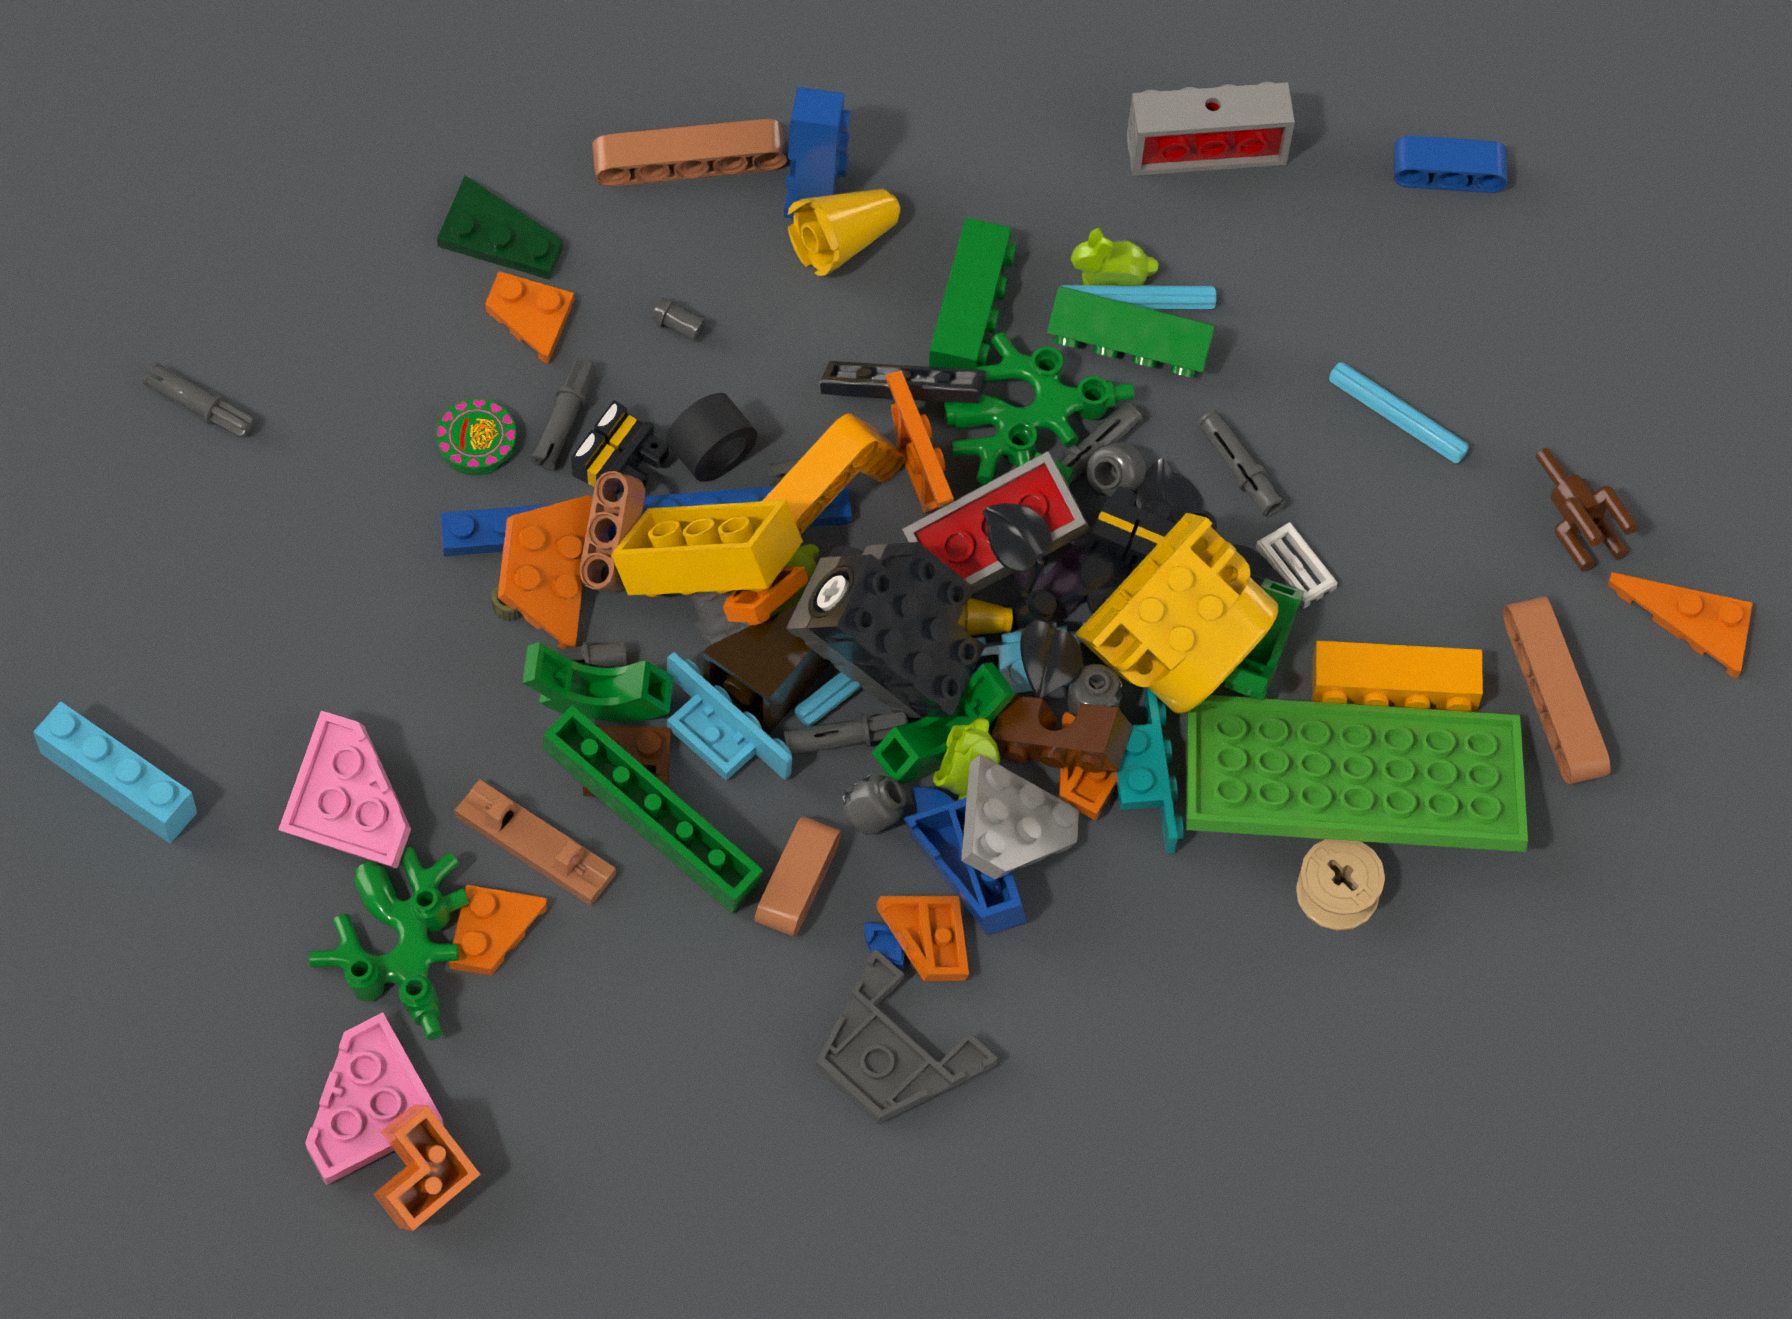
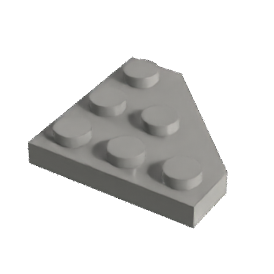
[961,754,1079,879]

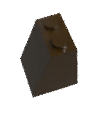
[703,604,830,735]

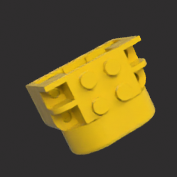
[1075,513,1279,714]

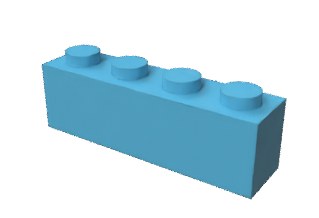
[33,701,197,844]

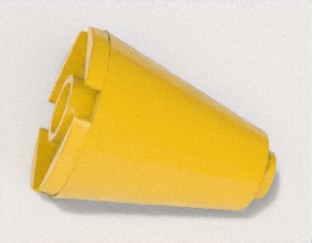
[788,189,900,276]

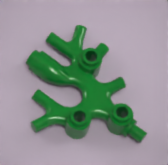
[944,332,1134,485]
[309,847,470,1040]

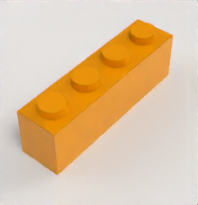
[1312,640,1483,712]

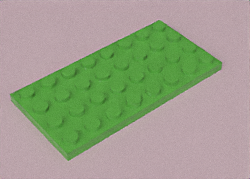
[1186,695,1528,852]

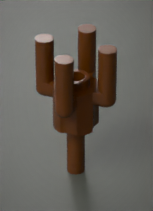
[1536,448,1639,572]

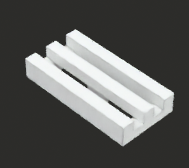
[1256,522,1338,609]

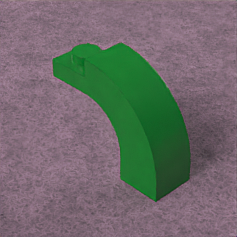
[1224,579,1304,701]
[522,642,674,722]
[871,662,1017,784]

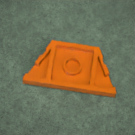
[886,370,954,513]
[498,495,593,648]

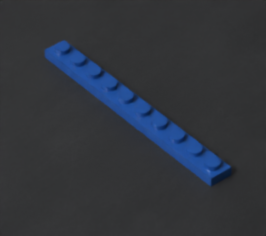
[441,484,852,556]

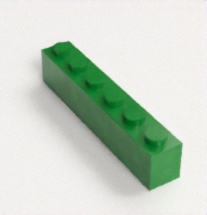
[543,705,763,914]

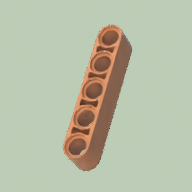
[592,119,787,186]
[1503,596,1611,785]

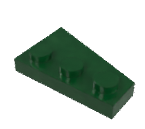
[437,175,563,280]

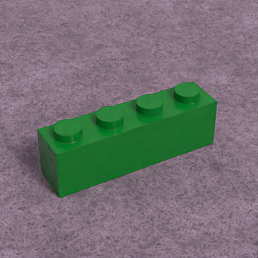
[928,217,1017,369]
[1047,286,1216,378]

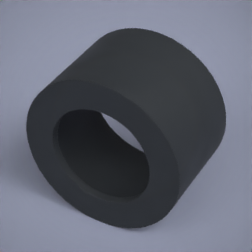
[666,393,758,482]

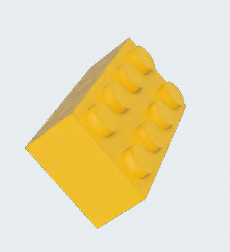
[611,500,803,597]

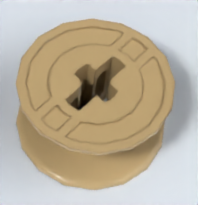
[1296,839,1385,931]

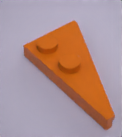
[1608,572,1753,678]

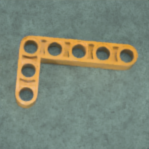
[763,413,905,535]

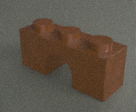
[991,695,1132,773]

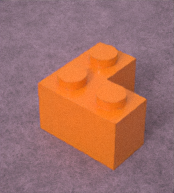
[373,1104,480,1231]

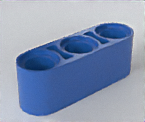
[1394,136,1507,193]

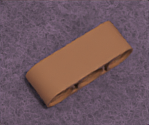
[580,471,645,593]
[754,815,842,938]

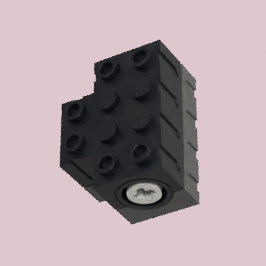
[786,542,986,718]

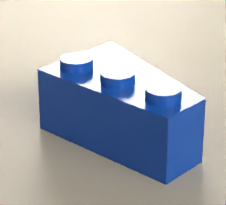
[784,87,851,219]
[904,798,1027,935]

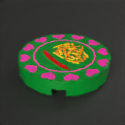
[436,398,517,476]

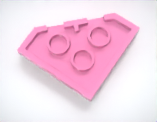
[278,711,411,869]
[305,1012,444,1186]

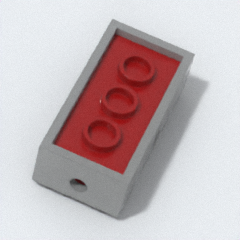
[1126,82,1295,176]
[902,451,1091,595]

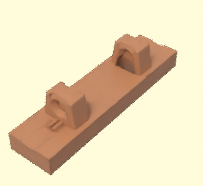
[454,779,616,906]

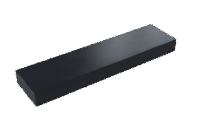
[820,361,987,404]

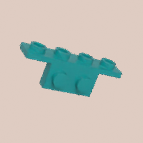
[1115,688,1183,854]

